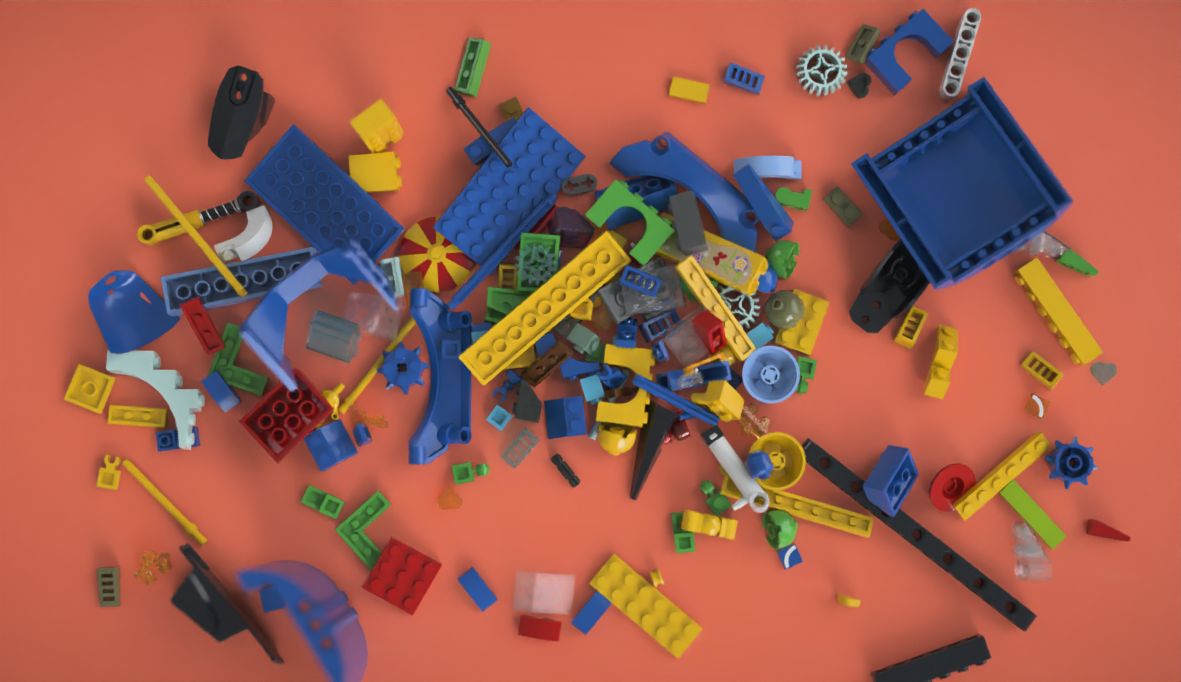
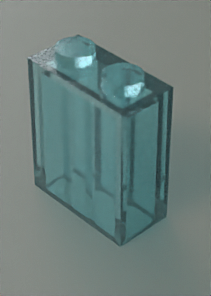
[306,310,362,363]

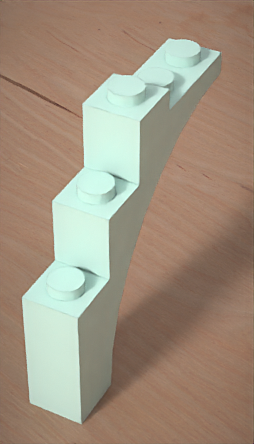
[106,350,205,450]

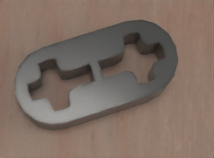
[562,174,597,196]

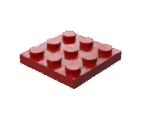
[362,536,442,616]

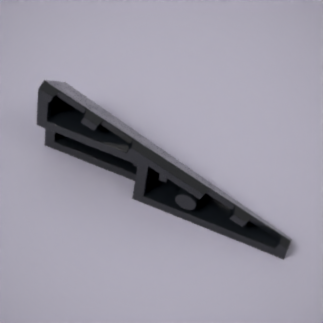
[630,400,677,500]

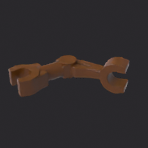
[605,380,653,399]

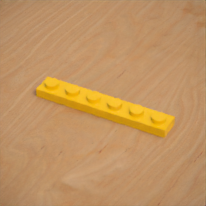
[675,255,756,361]
[952,430,1051,521]

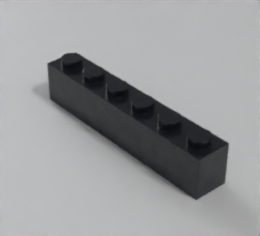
[870,634,991,682]

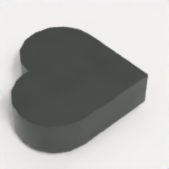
[847,73,871,98]

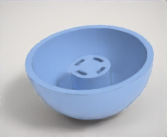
[742,346,800,403]

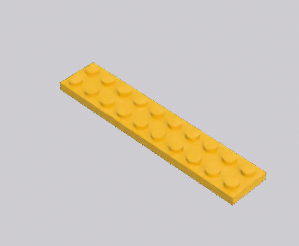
[458,231,632,386]

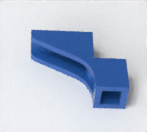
[656,361,732,391]

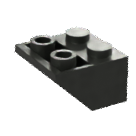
[512,380,542,423]

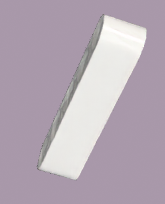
[939,8,981,100]

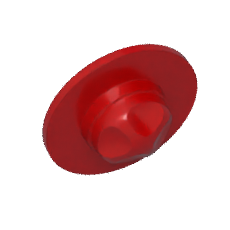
[929,463,976,512]

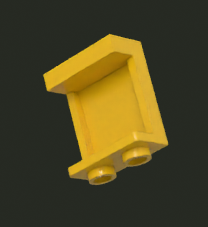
[349,152,402,193]

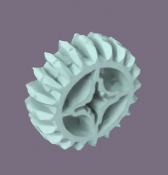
[796,45,847,96]
[717,285,760,329]

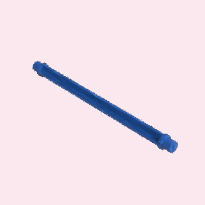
[447,193,558,310]

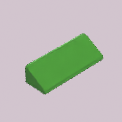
[454,38,491,97]

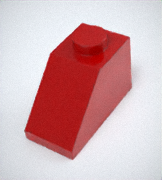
[692,309,727,356]

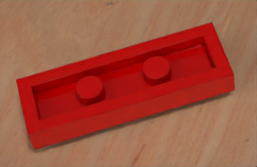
[180,296,226,356]

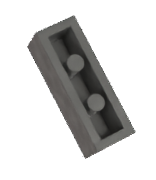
[668,190,708,256]

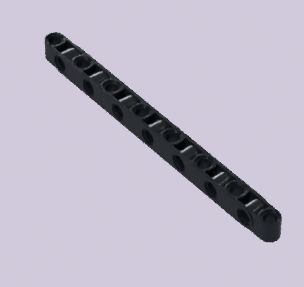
[802,438,1037,632]

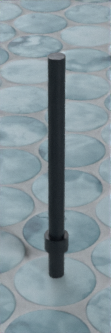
[446,87,513,168]

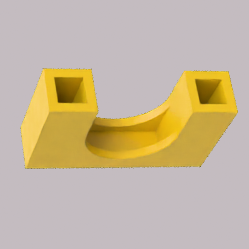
[596,344,655,428]

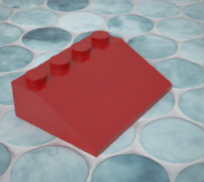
[239,367,335,463]

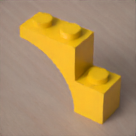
[924,325,958,400]

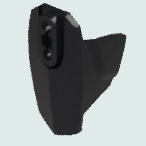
[208,65,275,160]

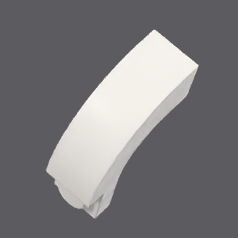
[214,205,273,263]

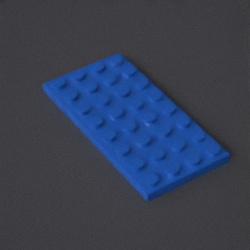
[432,107,586,275]
[244,124,405,285]

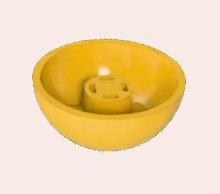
[748,432,806,490]

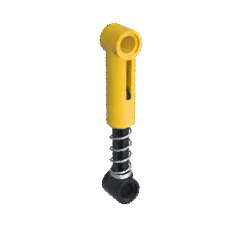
[137,191,260,246]

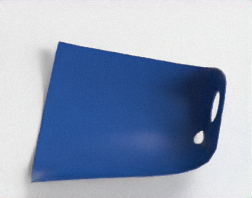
[88,270,181,354]

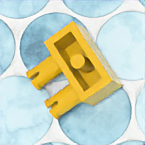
[691,380,744,422]

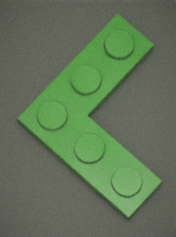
[207,322,269,396]
[335,490,392,570]

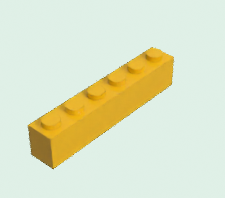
[1013,257,1103,366]

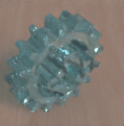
[515,242,557,285]

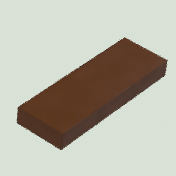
[520,340,573,387]

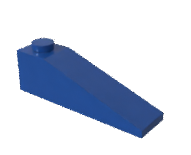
[733,164,794,241]

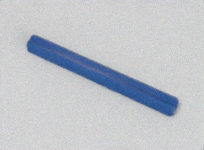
[632,374,719,426]

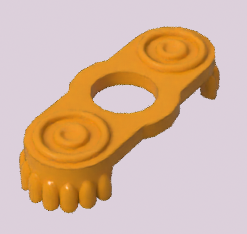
[683,353,727,377]

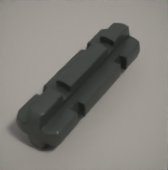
[551,454,581,488]

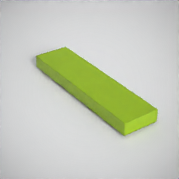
[998,479,1067,550]

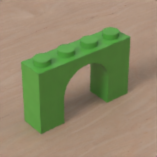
[585,179,675,266]

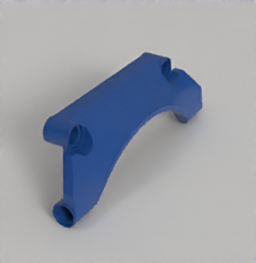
[609,132,759,253]
[408,288,472,464]

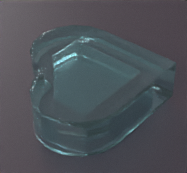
[1090,362,1117,385]

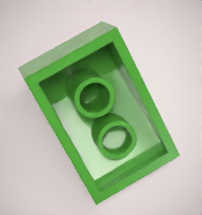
[517,232,560,292]

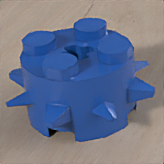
[377,342,430,395]
[1045,436,1098,489]

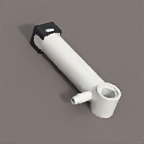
[701,425,769,513]

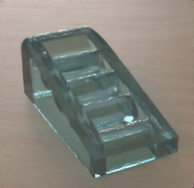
[500,428,540,469]

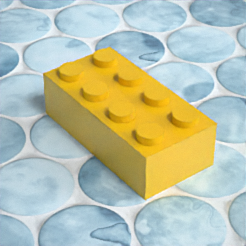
[350,99,404,153]

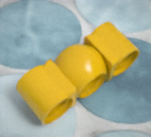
[681,510,738,539]

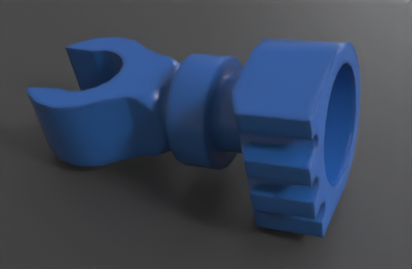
[492,369,523,402]

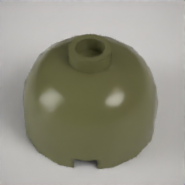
[765,290,805,330]

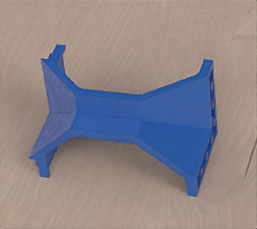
[239,239,399,392]

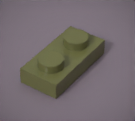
[845,24,881,64]
[822,186,863,227]

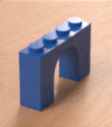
[864,9,954,96]

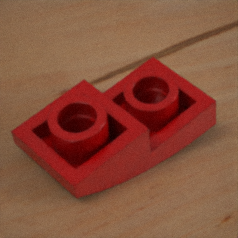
[518,615,562,642]

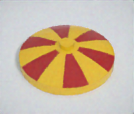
[399,216,475,293]

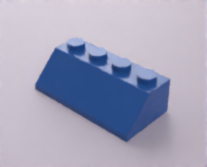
[594,175,678,230]

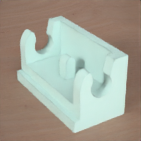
[379,257,406,300]

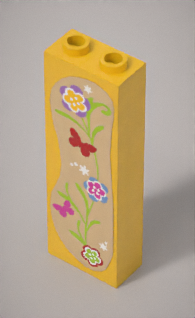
[656,212,768,296]

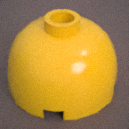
[598,423,637,456]

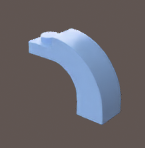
[734,156,802,180]

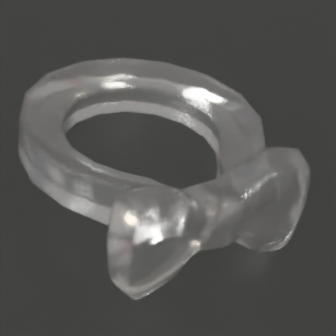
[676,368,703,388]

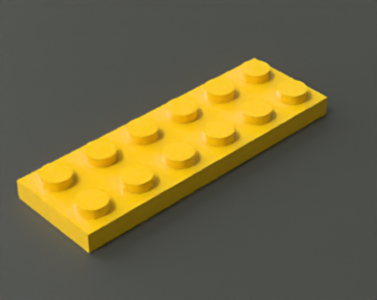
[589,553,703,659]

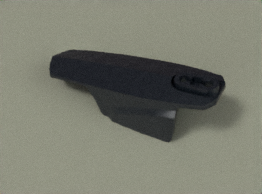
[849,239,930,333]
[170,543,284,664]

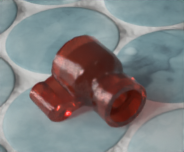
[664,410,691,445]

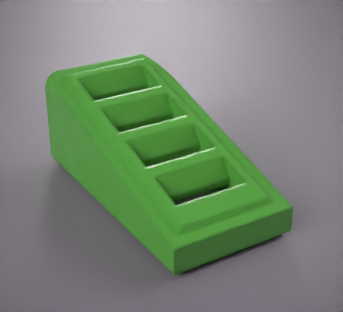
[1055,248,1099,277]

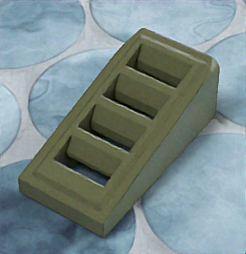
[97,567,120,607]

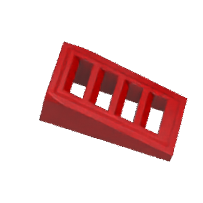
[1086,519,1131,542]

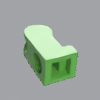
[774,187,812,211]

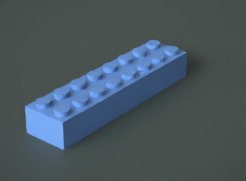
[161,247,324,317]

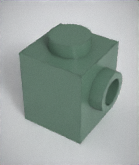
[567,323,601,355]

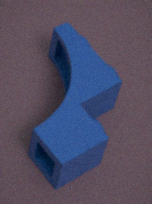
[535,333,600,381]

